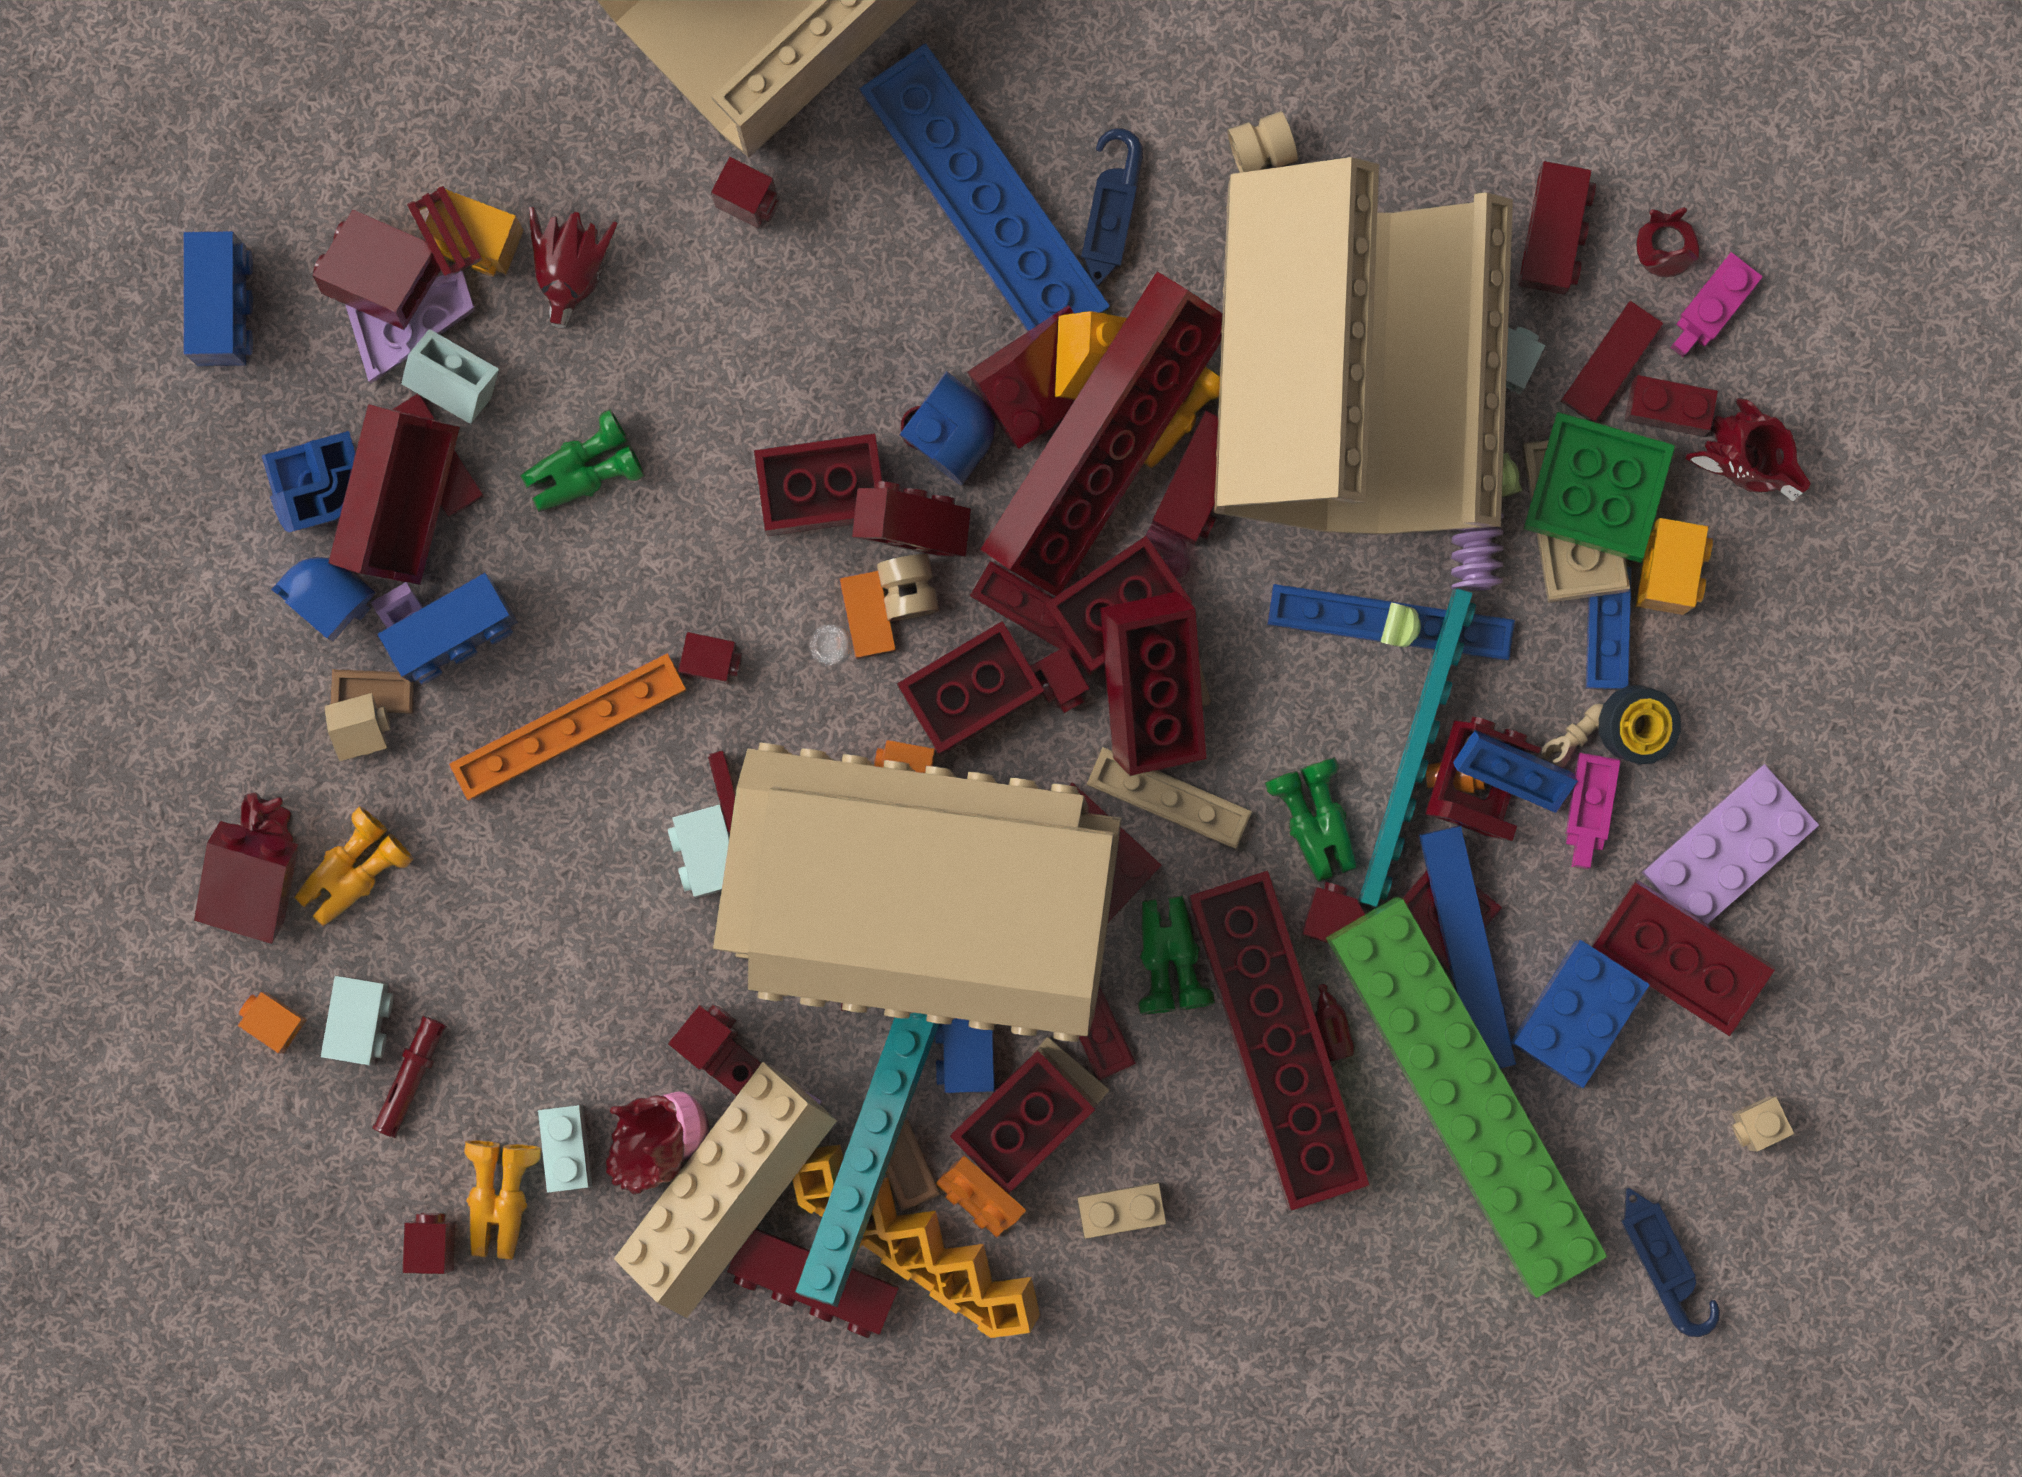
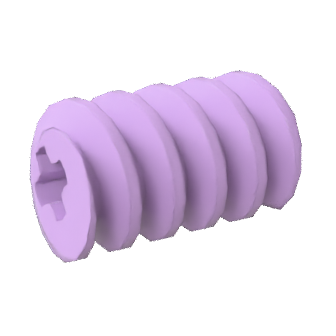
[1451,513,1504,591]

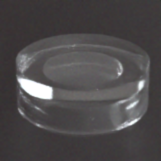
[810,624,853,665]

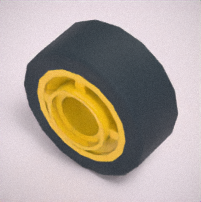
[1598,685,1681,765]

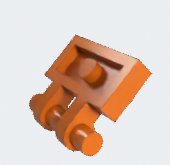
[935,1155,1026,1237]

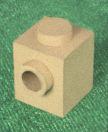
[325,693,391,761]
[1732,1096,1794,1152]

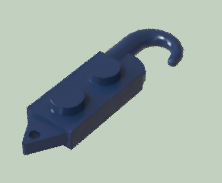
[1081,128,1143,287]
[1620,1188,1720,1337]

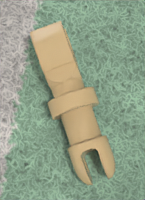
[1541,704,1603,768]

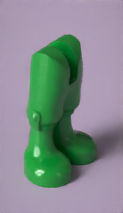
[520,409,645,512]
[1265,757,1357,882]
[1138,895,1215,1015]

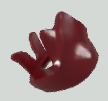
[1636,207,1699,277]
[240,792,293,842]

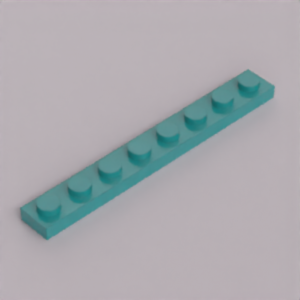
[1358,588,1476,907]
[795,1013,939,1307]

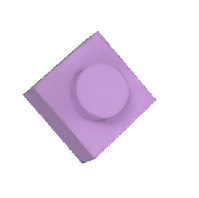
[371,582,423,628]

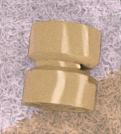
[1227,111,1298,173]
[877,554,939,621]

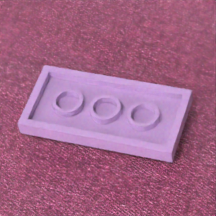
[1642,764,1819,924]

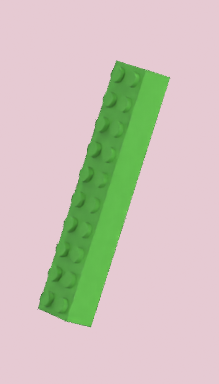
[1326,897,1607,1298]

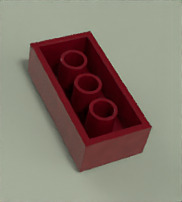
[1101,592,1207,776]

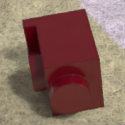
[1030,647,1089,714]
[705,1039,762,1096]

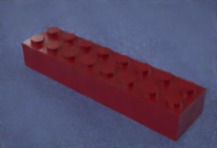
[980,271,1223,596]
[1188,870,1370,1211]

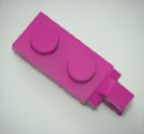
[1670,252,1763,357]
[1565,753,1620,870]

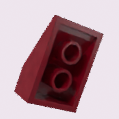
[967,305,1075,449]

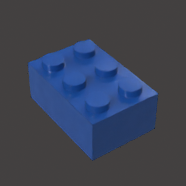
[184,231,253,366]
[378,573,518,685]
[1511,940,1650,1088]

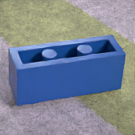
[935,1018,994,1093]

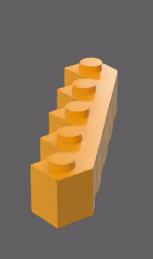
[792,1145,1040,1338]

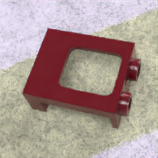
[1426,716,1541,841]

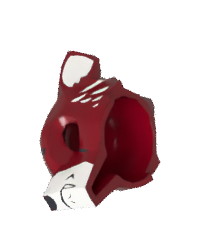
[529,207,618,328]
[1685,398,1811,501]

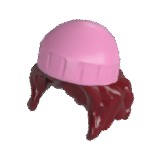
[606,1091,709,1195]

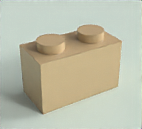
[1077,1182,1166,1239]

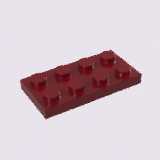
[1591,879,1775,1037]

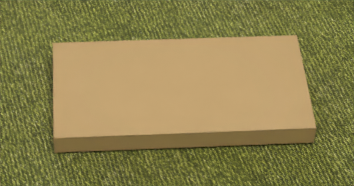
[1523,440,1630,603]

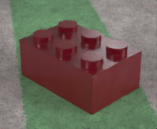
[754,433,882,537]
[1043,536,1193,676]
[897,621,1044,757]
[950,1046,1098,1194]

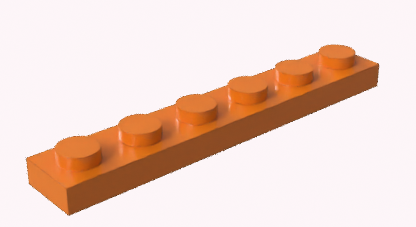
[449,653,687,801]

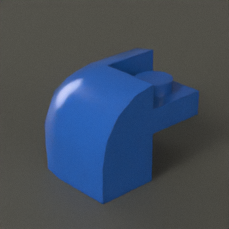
[899,371,995,486]
[262,431,356,533]
[271,557,376,642]

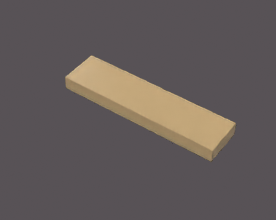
[1086,747,1252,850]

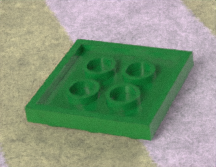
[1523,412,1675,563]

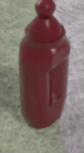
[1315,984,1354,1062]

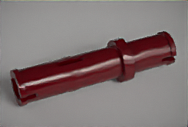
[372,1015,447,1138]

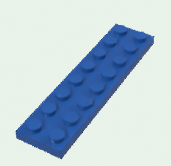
[859,43,1110,332]

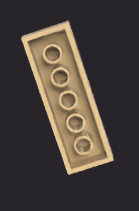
[614,1062,837,1318]

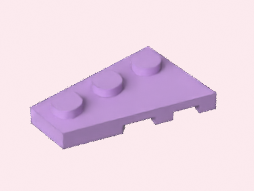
[346,270,475,384]

